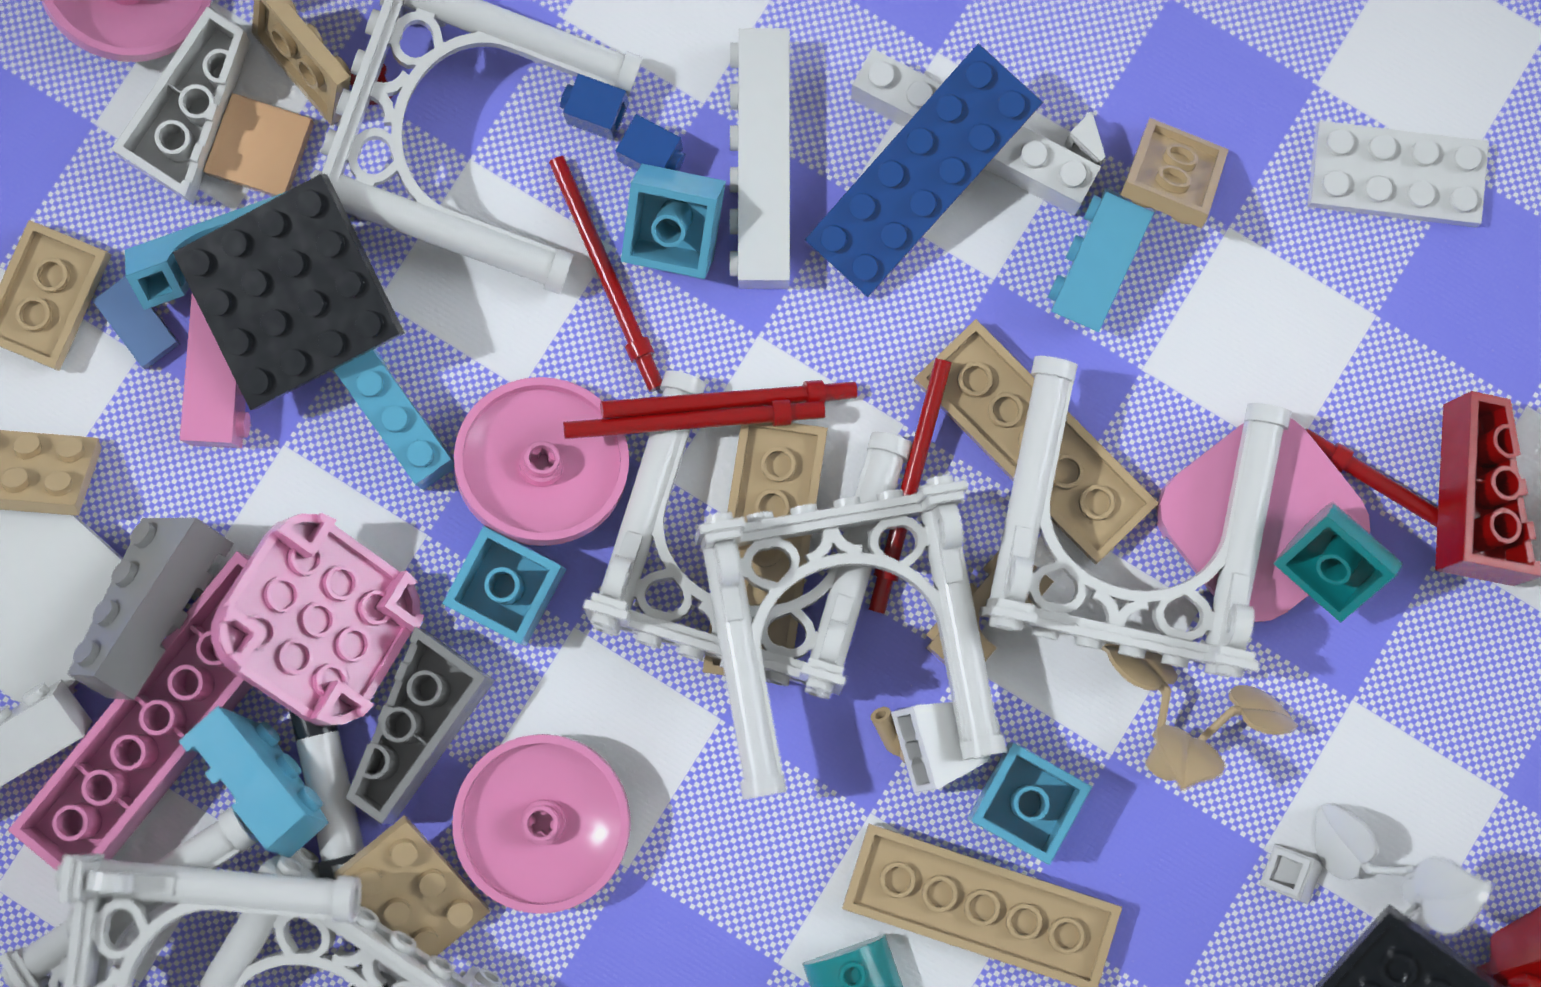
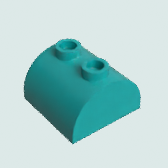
[1273,502,1402,623]
[802,934,903,987]

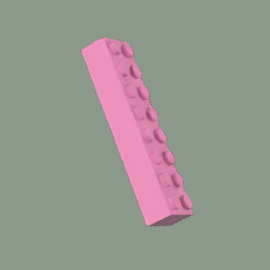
[8,551,253,871]

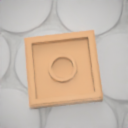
[203,93,315,196]

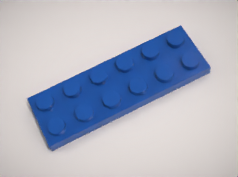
[805,43,1044,297]

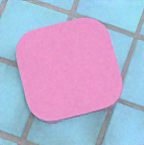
[1156,418,1371,622]
[211,513,425,726]

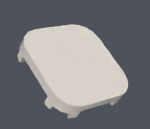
[0,509,123,703]

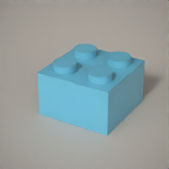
[621,164,726,279]
[442,526,567,646]
[967,742,1092,865]

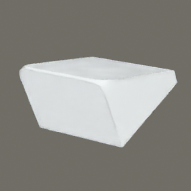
[1065,111,1106,166]
[1259,844,1323,904]

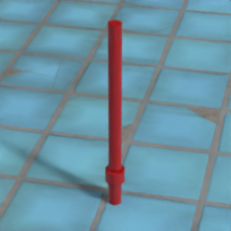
[549,156,662,392]
[868,358,952,614]
[600,380,858,419]
[563,399,825,439]
[1305,428,1438,527]

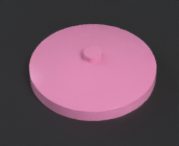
[41,0,212,62]
[454,377,629,546]
[452,734,631,914]

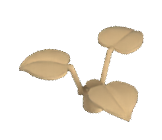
[1101,643,1298,791]

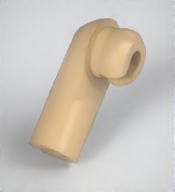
[870,707,906,764]

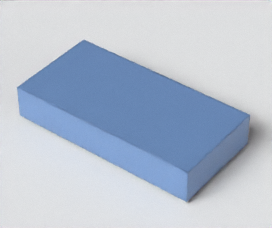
[92,276,180,369]

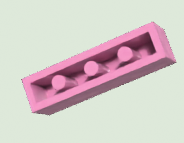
[180,293,251,448]

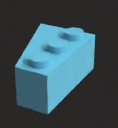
[1047,187,1155,332]
[178,706,329,858]

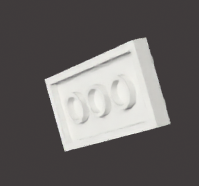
[1307,120,1489,228]

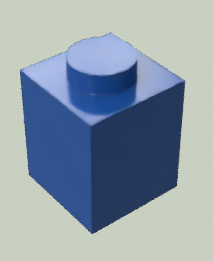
[560,73,629,141]
[615,114,686,171]

